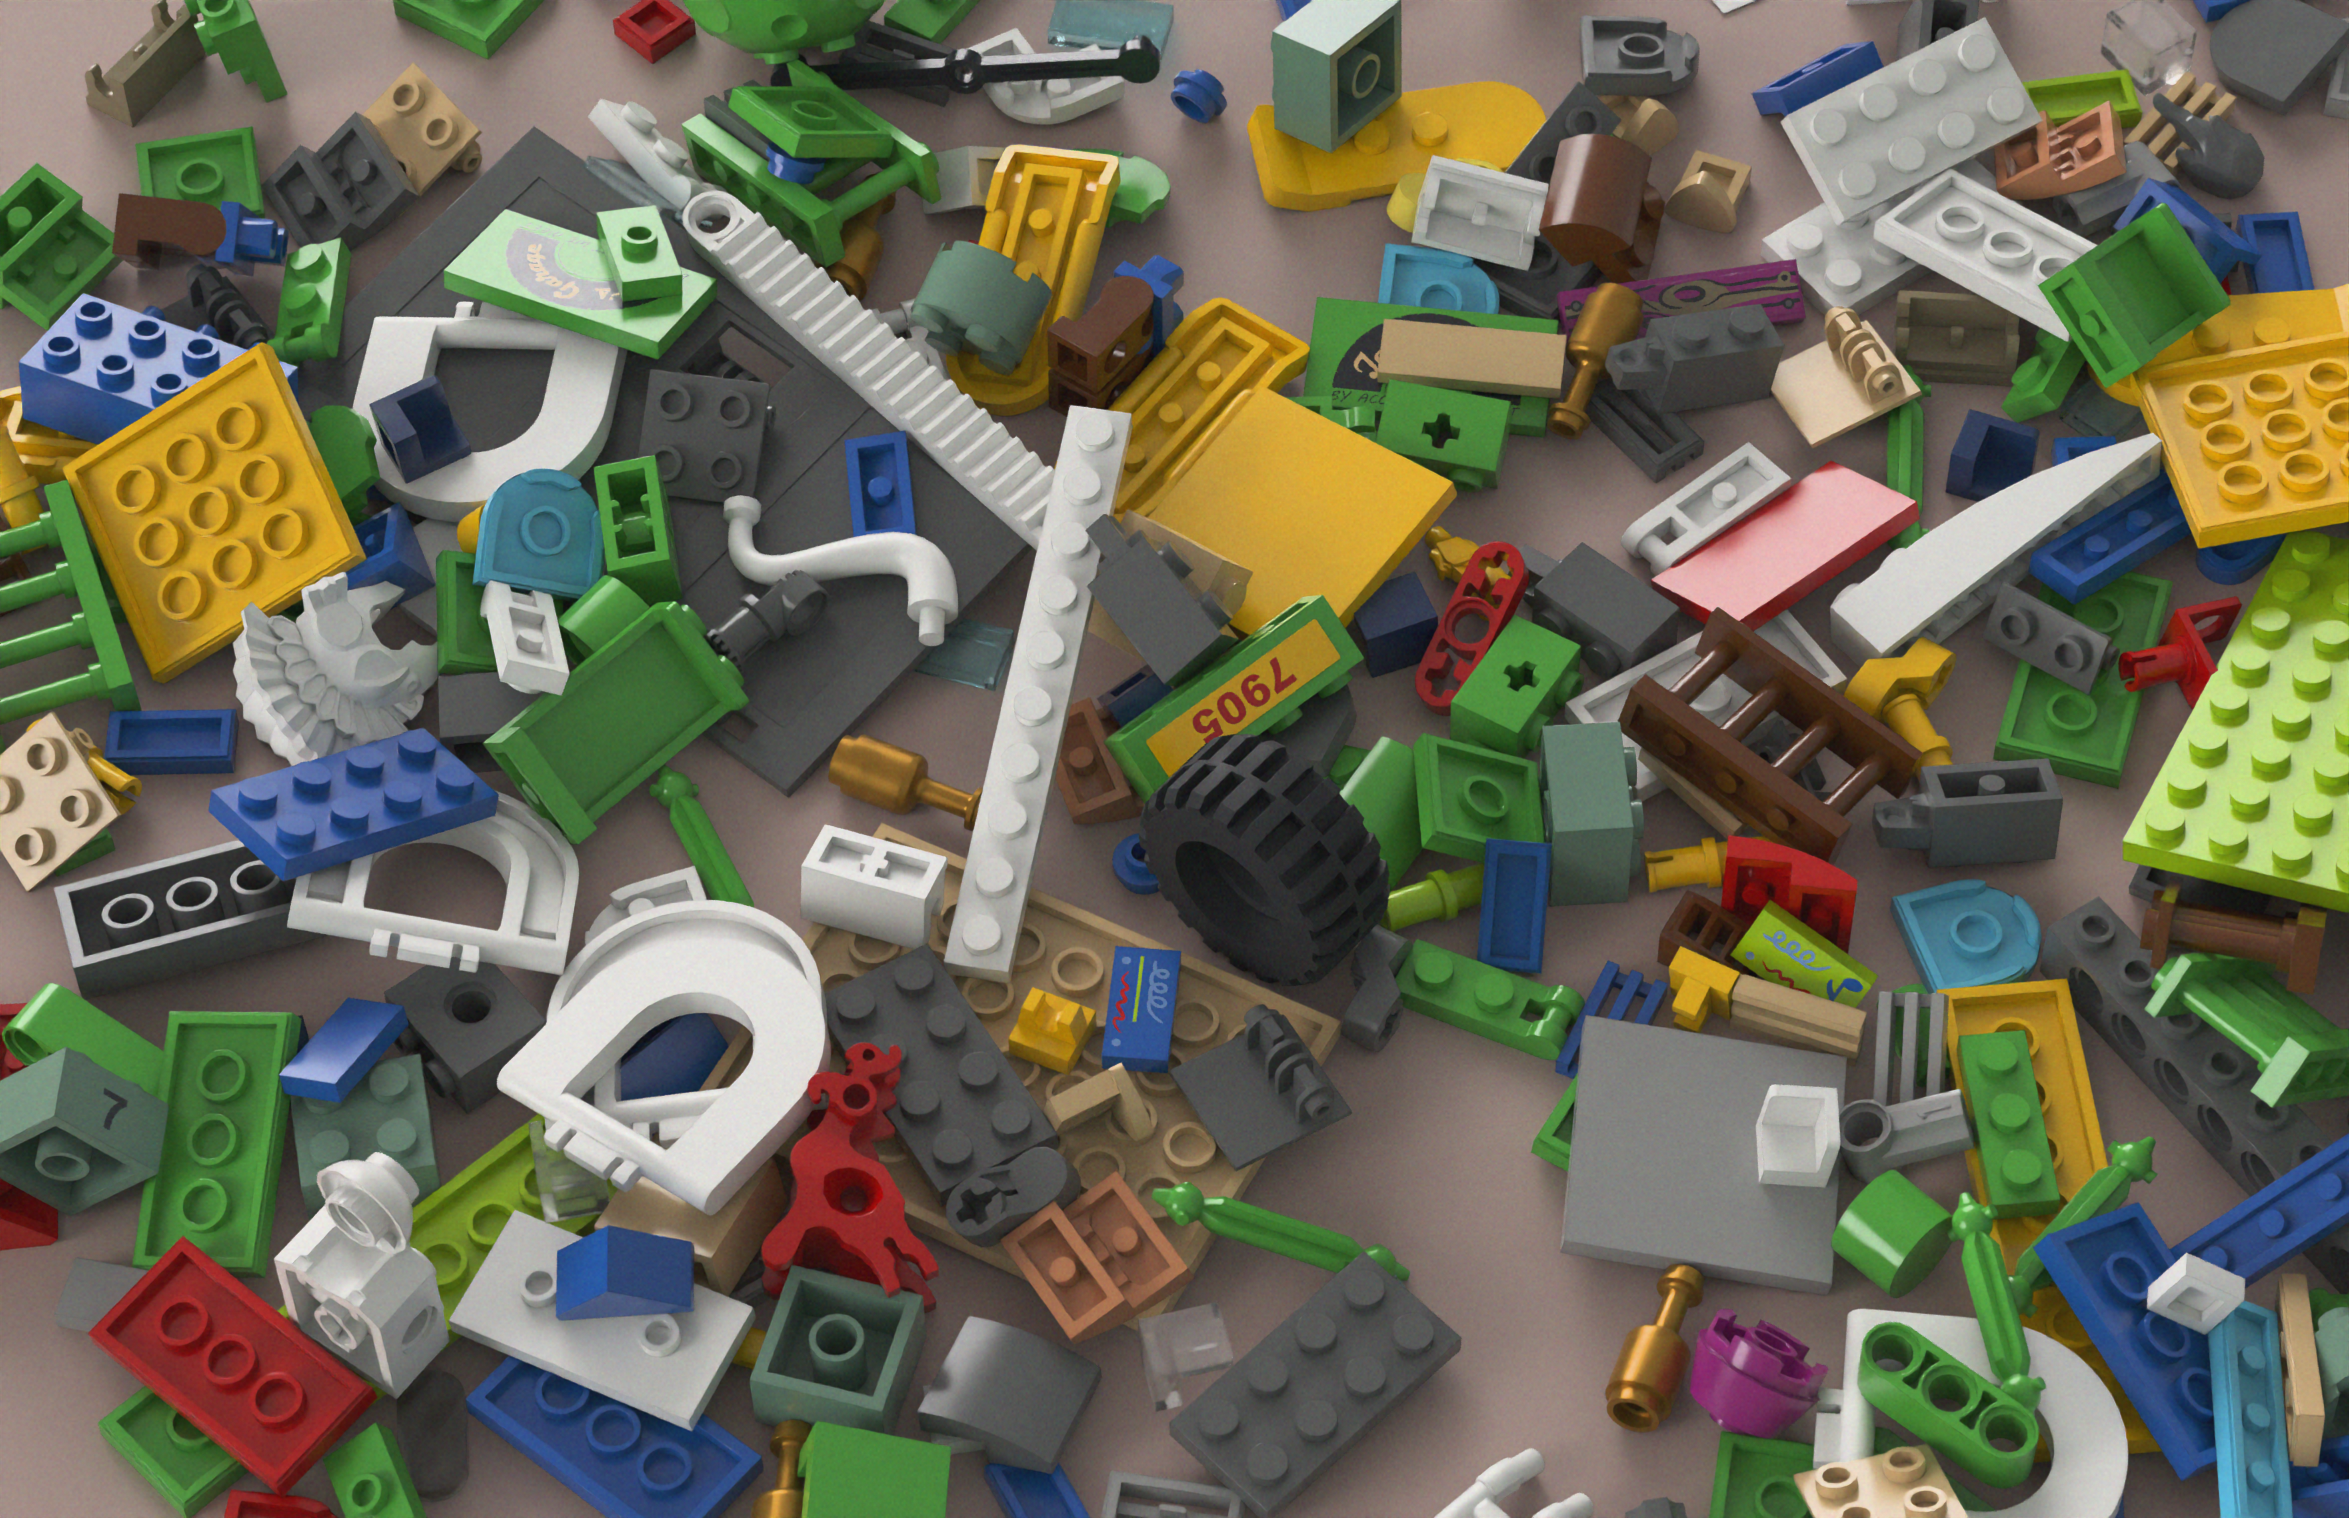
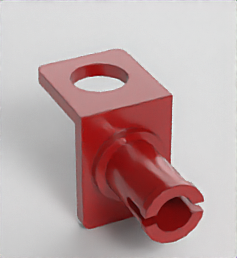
[2118,596,2242,710]

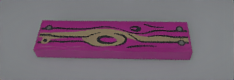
[1556,259,1806,346]

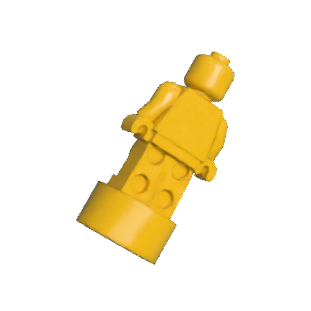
[1424,526,1511,621]

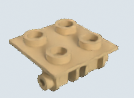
[362,62,482,217]
[1770,306,1922,449]
[0,712,121,892]
[1794,1443,1968,1518]

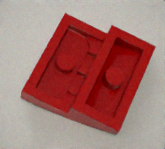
[1721,835,1858,954]

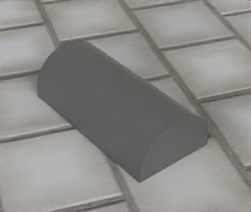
[54,840,330,1000]

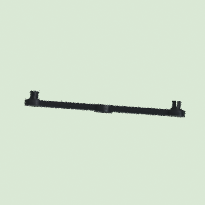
[770,35,1161,94]

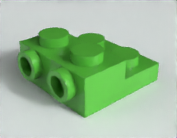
[184,0,288,103]

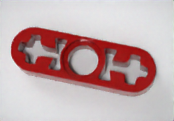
[1415,541,1529,716]

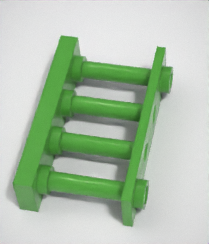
[681,59,942,268]
[0,480,142,755]
[2144,952,2349,1107]

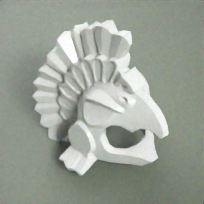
[232,572,442,766]

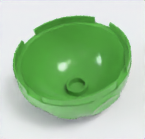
[683,0,885,65]

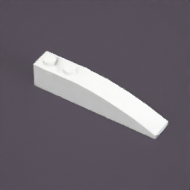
[1830,433,2162,668]

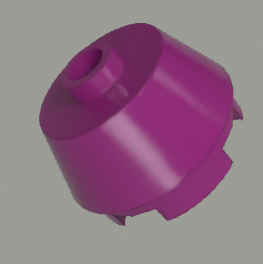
[1690,1309,1828,1439]

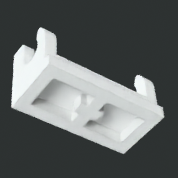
[1411,155,1549,271]
[801,824,948,949]

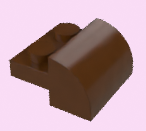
[1539,134,1665,284]

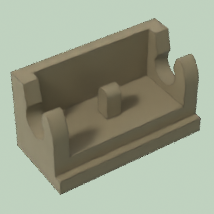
[85,0,206,128]
[1892,290,2020,387]

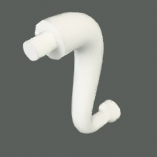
[723,495,958,646]

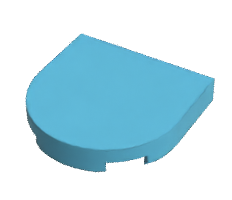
[1378,243,1499,314]
[472,469,605,602]
[1890,879,2042,994]

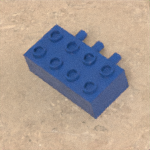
[19,293,299,445]

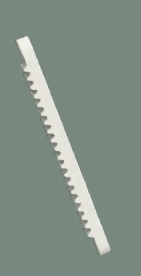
[682,190,1055,551]

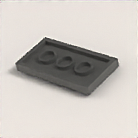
[825,944,1058,1207]
[1169,1251,1462,1518]

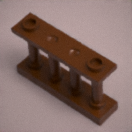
[1618,606,1923,865]
[2140,875,2327,995]

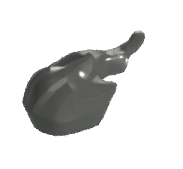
[2153,93,2264,199]

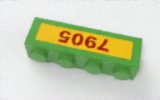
[1103,595,1364,804]

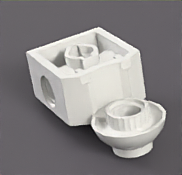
[274,1152,449,1399]

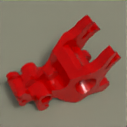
[761,1042,939,1314]

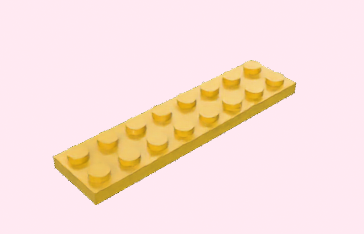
[1936,978,2162,1463]

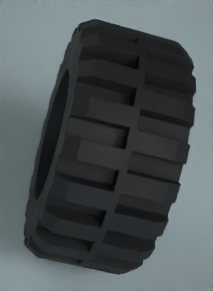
[1139,734,1391,986]

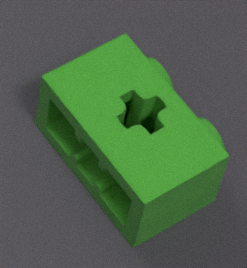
[1375,379,1513,492]
[594,455,683,605]
[1450,615,1585,759]

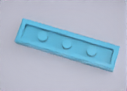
[2208,1301,2293,1518]

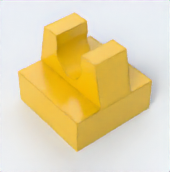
[1669,946,1740,1033]
[1008,987,1097,1076]

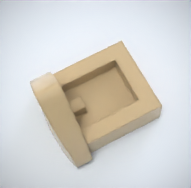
[1598,95,1679,156]
[1664,150,1752,234]
[1042,1062,1155,1142]

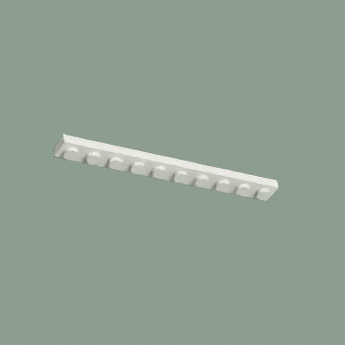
[944,405,1133,983]

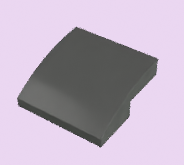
[261,112,420,251]
[917,1316,1102,1474]

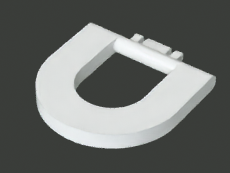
[353,302,627,522]
[287,790,579,976]
[545,900,829,1149]
[497,938,831,1215]
[1813,1309,2128,1518]

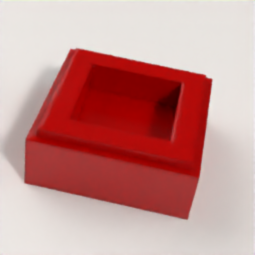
[613,0,696,64]

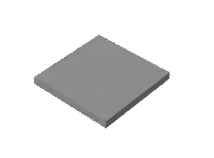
[1560,1015,1847,1295]

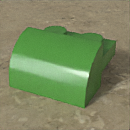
[0,163,123,331]
[1322,736,1422,891]

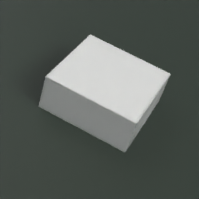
[2147,1253,2245,1335]

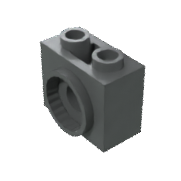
[384,957,547,1114]

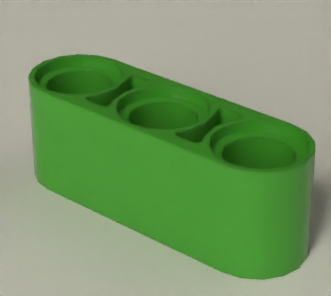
[2,983,164,1098]
[1857,1322,2039,1489]

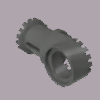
[703,570,829,673]

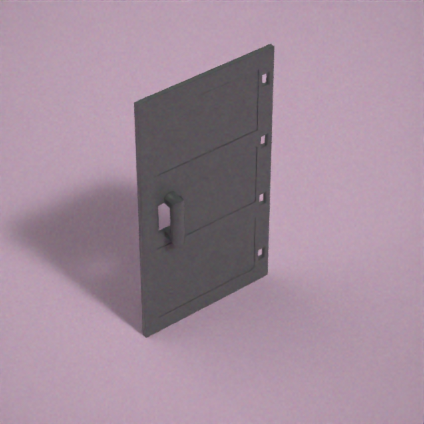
[297,126,1033,798]

